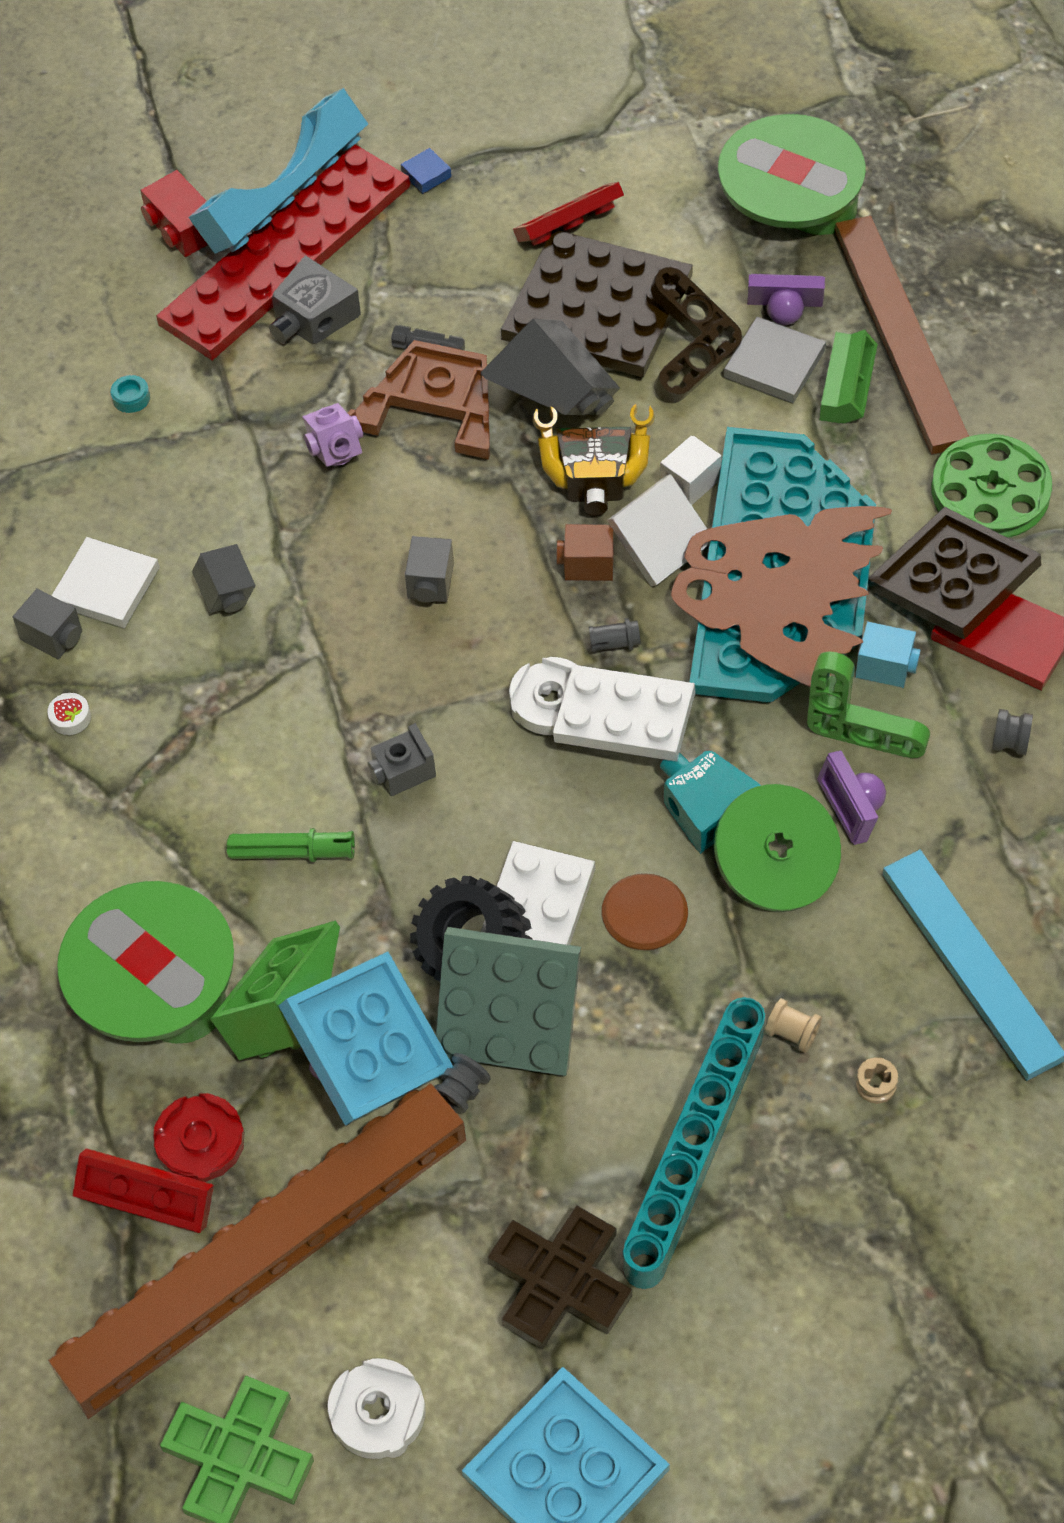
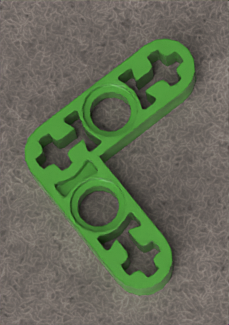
[807,651,930,758]

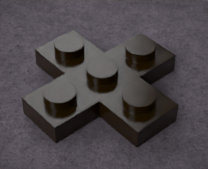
[488,1205,632,1350]

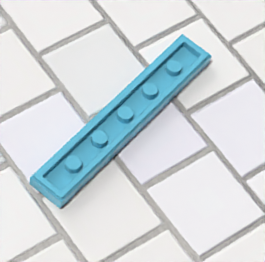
[883,850,1064,1081]

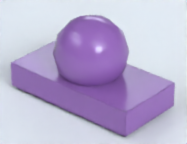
[747,274,825,326]
[817,750,886,845]

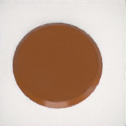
[602,873,688,950]

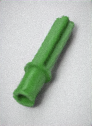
[226,828,355,862]

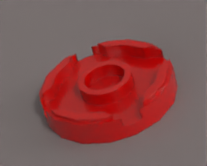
[153,1093,245,1182]

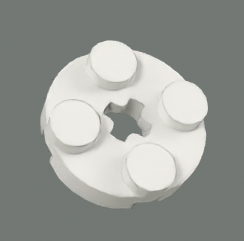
[509,657,577,735]
[328,1358,425,1459]

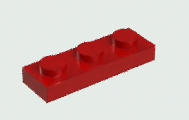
[513,182,624,245]
[72,1148,214,1233]

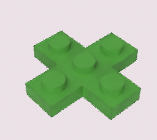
[160,1375,314,1523]

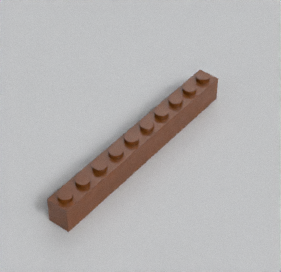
[48,1083,466,1419]

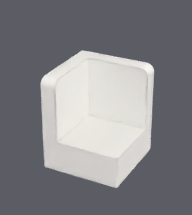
[660,436,722,505]

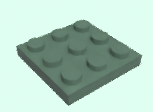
[436,927,581,1076]

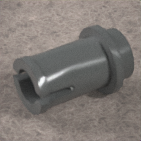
[589,618,641,652]

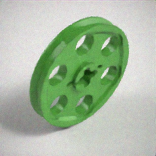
[931,434,1053,538]

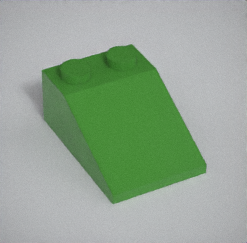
[211,920,340,1060]

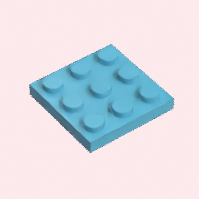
[278,952,453,1126]
[462,1367,670,1523]

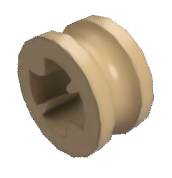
[856,1057,898,1104]

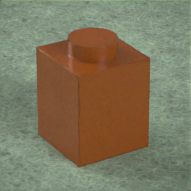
[557,524,614,581]

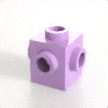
[302,403,363,467]

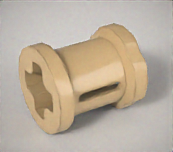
[764,998,822,1053]

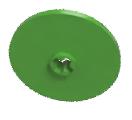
[714,784,841,912]

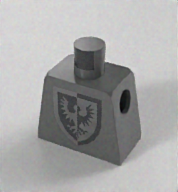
[269,256,361,344]

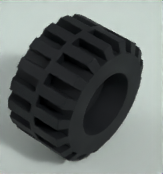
[410,876,532,982]

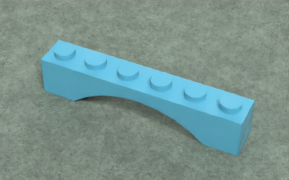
[188,88,368,254]

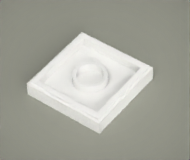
[607,474,710,586]
[52,537,160,628]

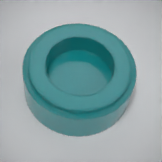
[110,375,150,413]

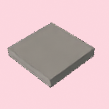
[724,317,826,403]

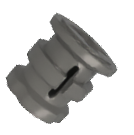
[434,1053,491,1114]

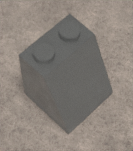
[480,318,620,415]

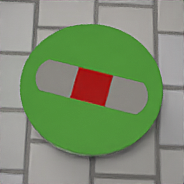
[718,114,866,235]
[57,881,234,1044]

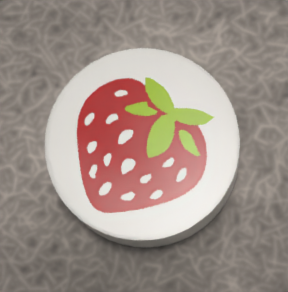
[47,693,91,735]

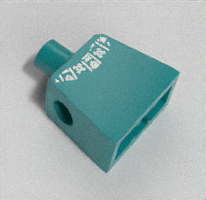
[660,751,761,854]

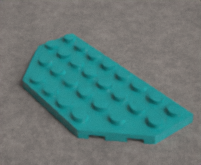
[690,427,876,702]

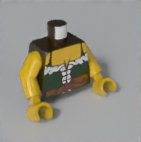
[533,404,655,515]

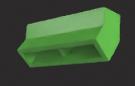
[819,330,878,424]

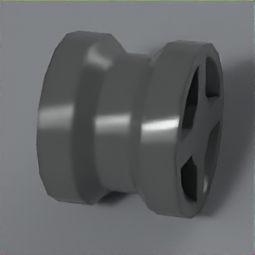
[992,709,1033,756]

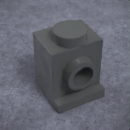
[367,723,436,797]

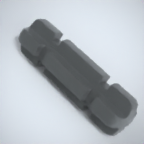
[391,325,465,350]

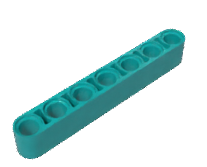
[623,997,765,1289]

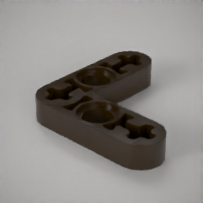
[650,267,742,403]

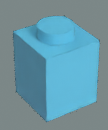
[855,621,921,688]

